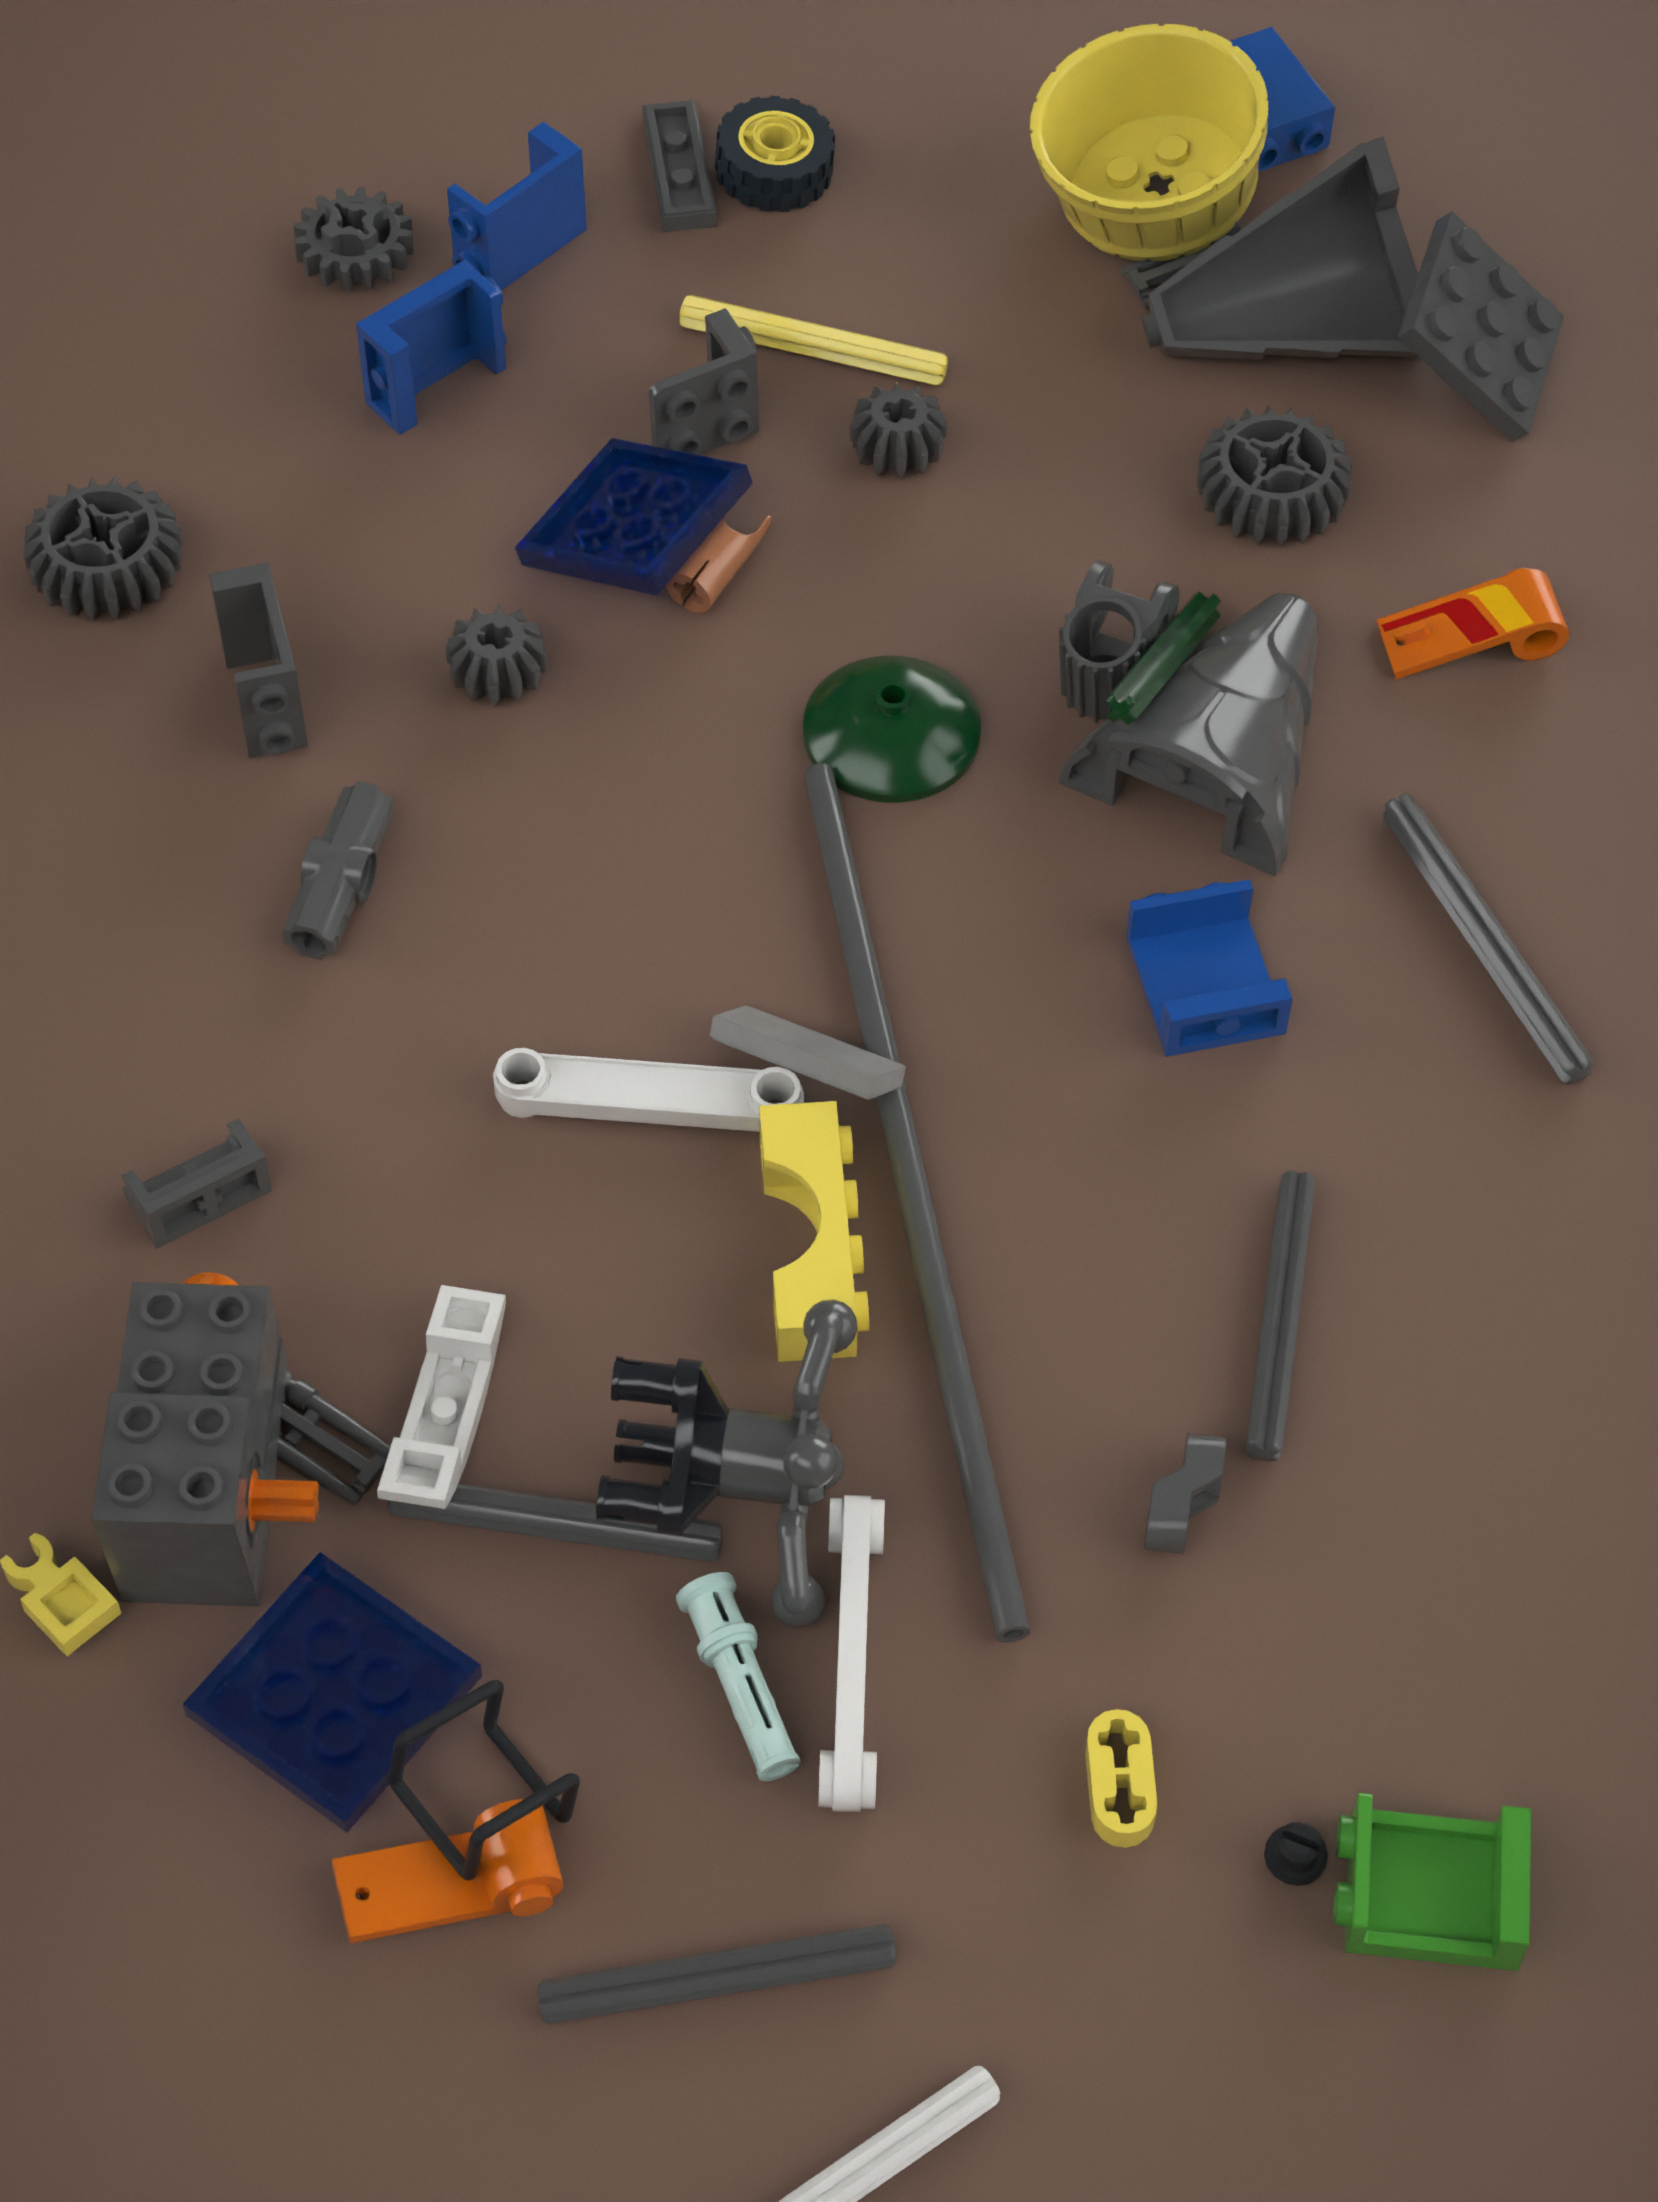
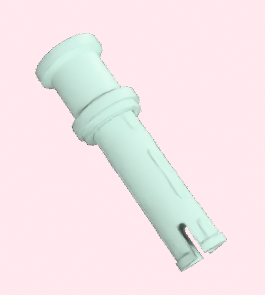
[676,1572,801,1781]

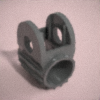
[1059,560,1179,723]

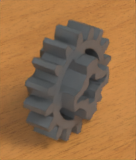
[294,187,414,291]

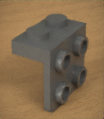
[649,308,759,468]

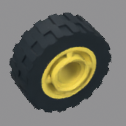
[715,95,835,212]

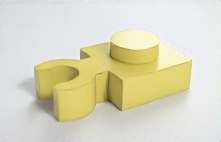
[0,1533,122,1657]

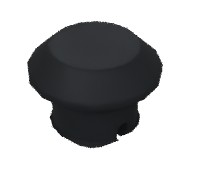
[1264,1822,1328,1886]

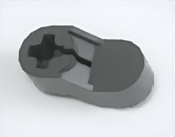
[1144,1433,1226,1554]

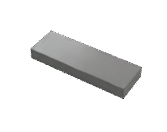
[709,1005,906,1100]

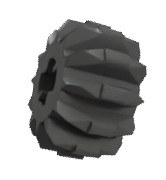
[850,381,947,480]
[445,604,547,707]

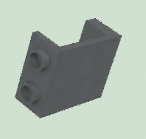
[209,562,308,759]

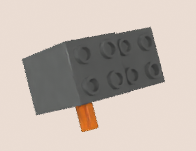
[91,1272,319,1607]

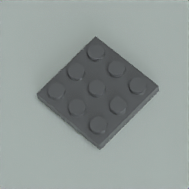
[1398,211,1564,442]

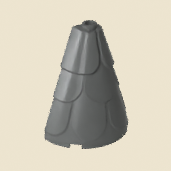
[1141,137,1418,360]
[1059,593,1318,876]

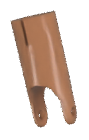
[666,493,772,613]

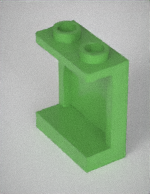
[1333,1793,1531,1971]

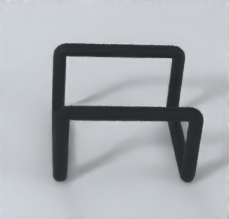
[388,1680,580,1880]

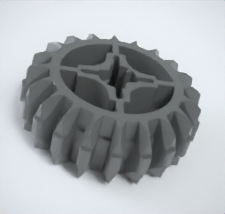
[1197,405,1352,547]
[23,476,183,621]

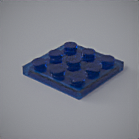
[515,438,753,596]
[183,1552,482,1833]

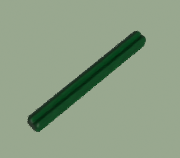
[1106,592,1221,725]

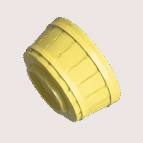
[1030,24,1268,261]

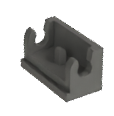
[121,1119,272,1248]

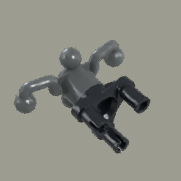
[596,1299,857,1628]

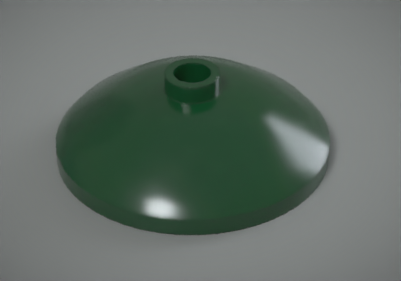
[803,655,981,803]

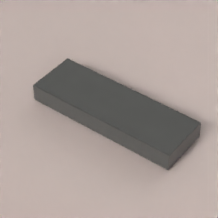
[642,100,717,232]

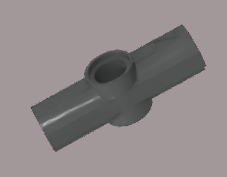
[282,781,395,960]

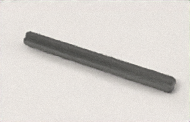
[1383,794,1594,1084]

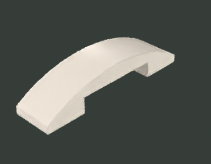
[377,1285,506,1509]

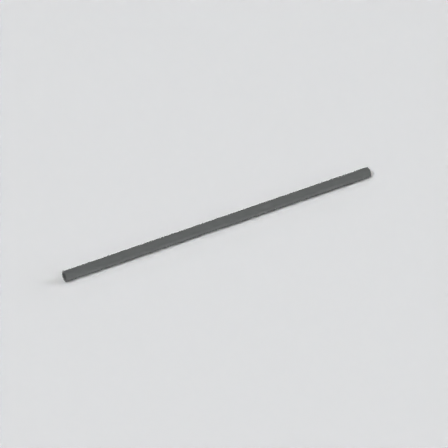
[804,763,1030,1642]

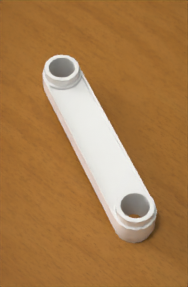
[493,1048,804,1132]
[818,1495,885,1812]

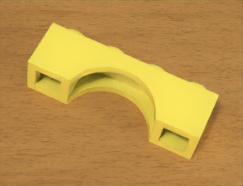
[759,1101,869,1362]

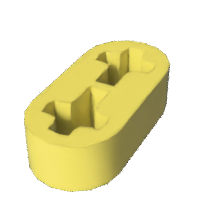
[1085,1709,1157,1848]

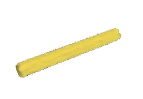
[679,295,948,386]

